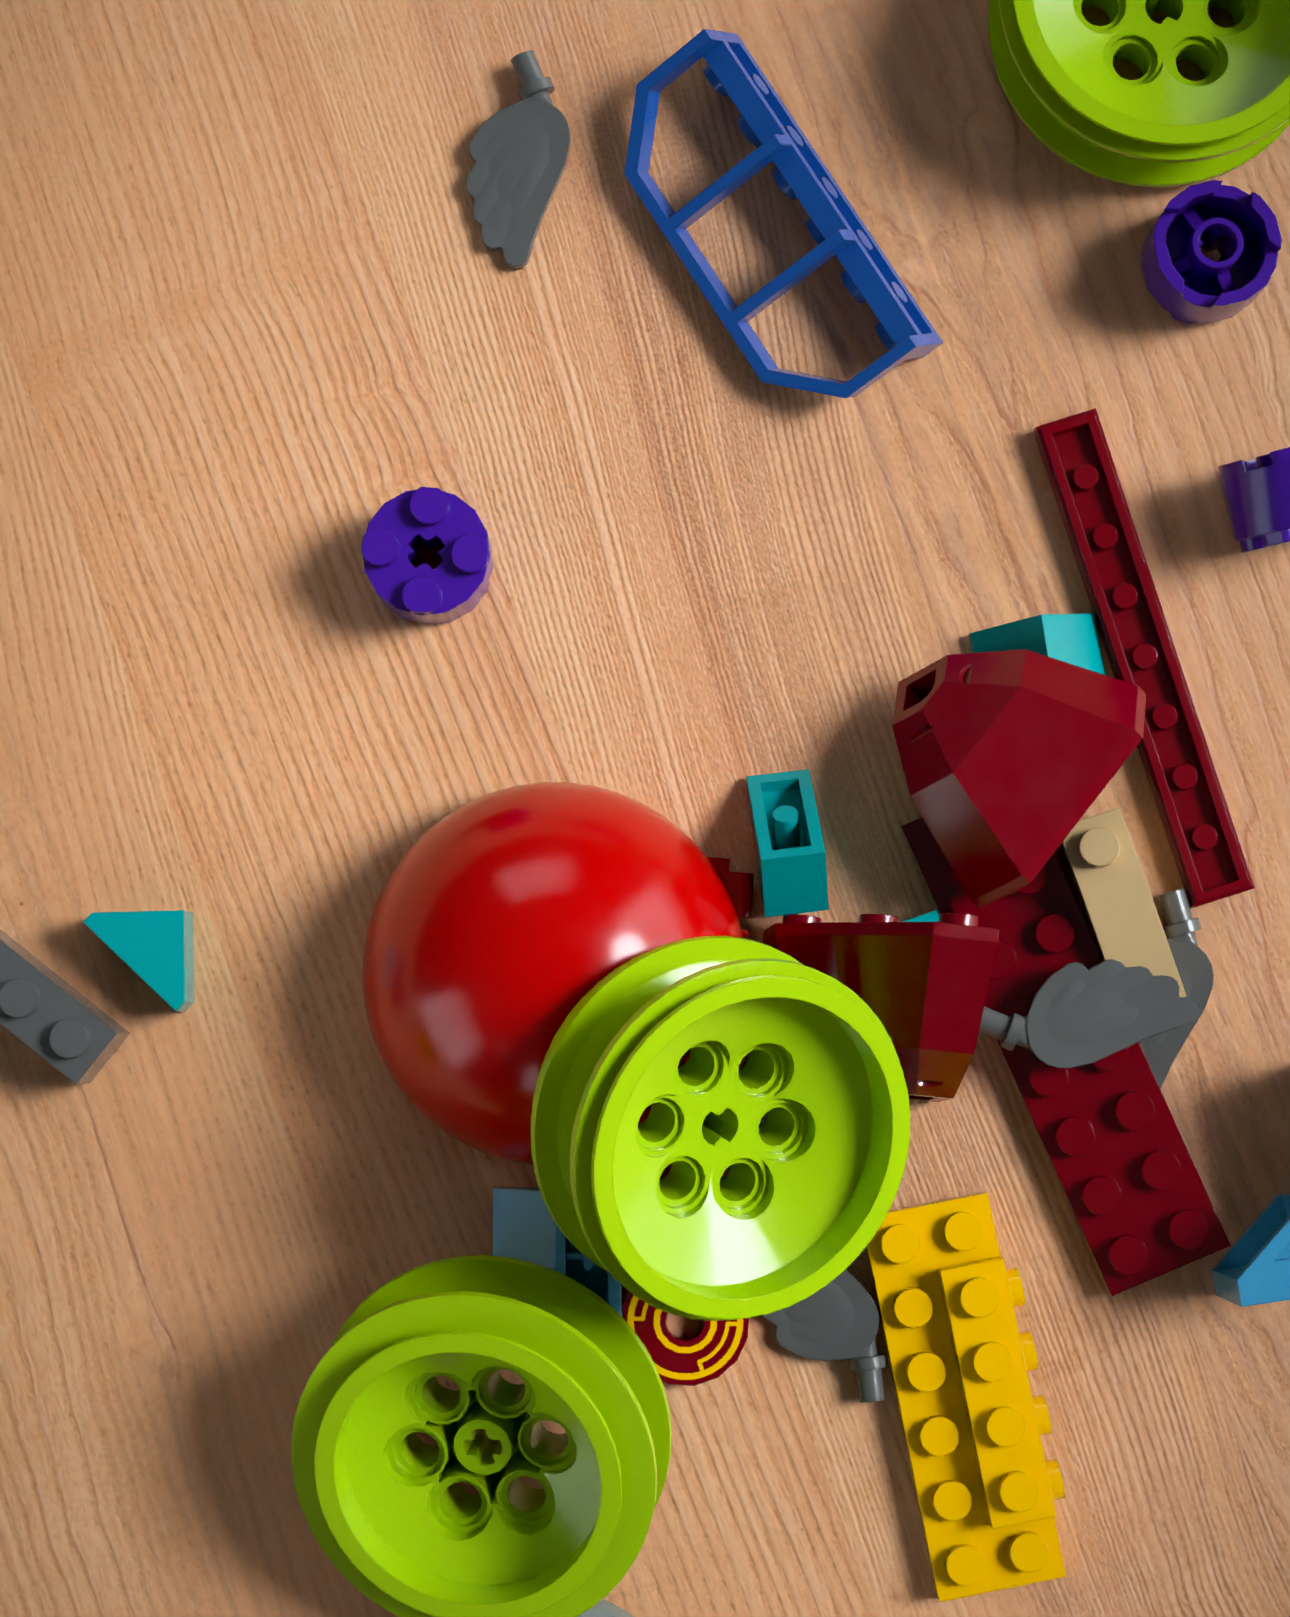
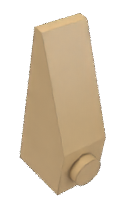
[1061,807,1187,998]

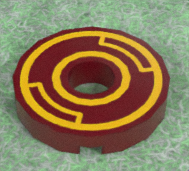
[622,1291,749,1386]

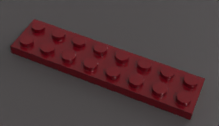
[901,817,1231,1296]

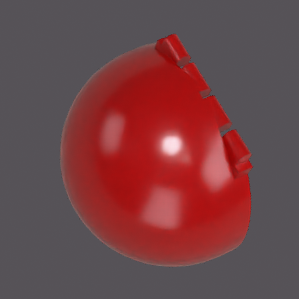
[362,782,754,1165]

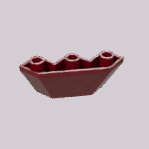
[892,649,1146,908]
[763,913,999,1102]

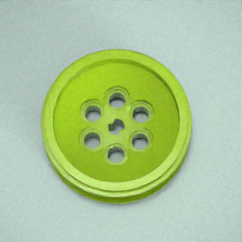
[988,0,1290,188]
[531,936,910,1321]

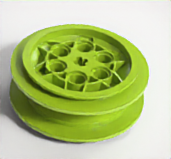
[291,1255,672,1617]

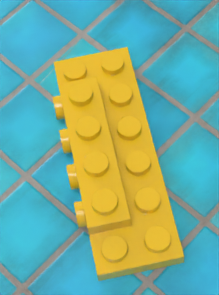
[866,1191,1066,1602]

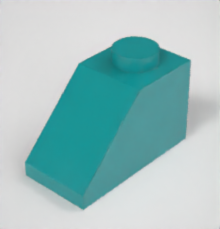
[746,769,829,917]

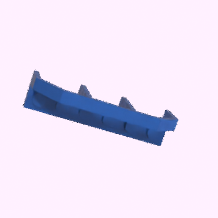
[624,29,943,398]

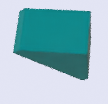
[969,613,1105,675]
[83,910,194,1012]

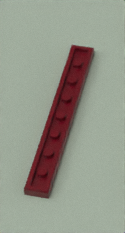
[1033,408,1255,908]

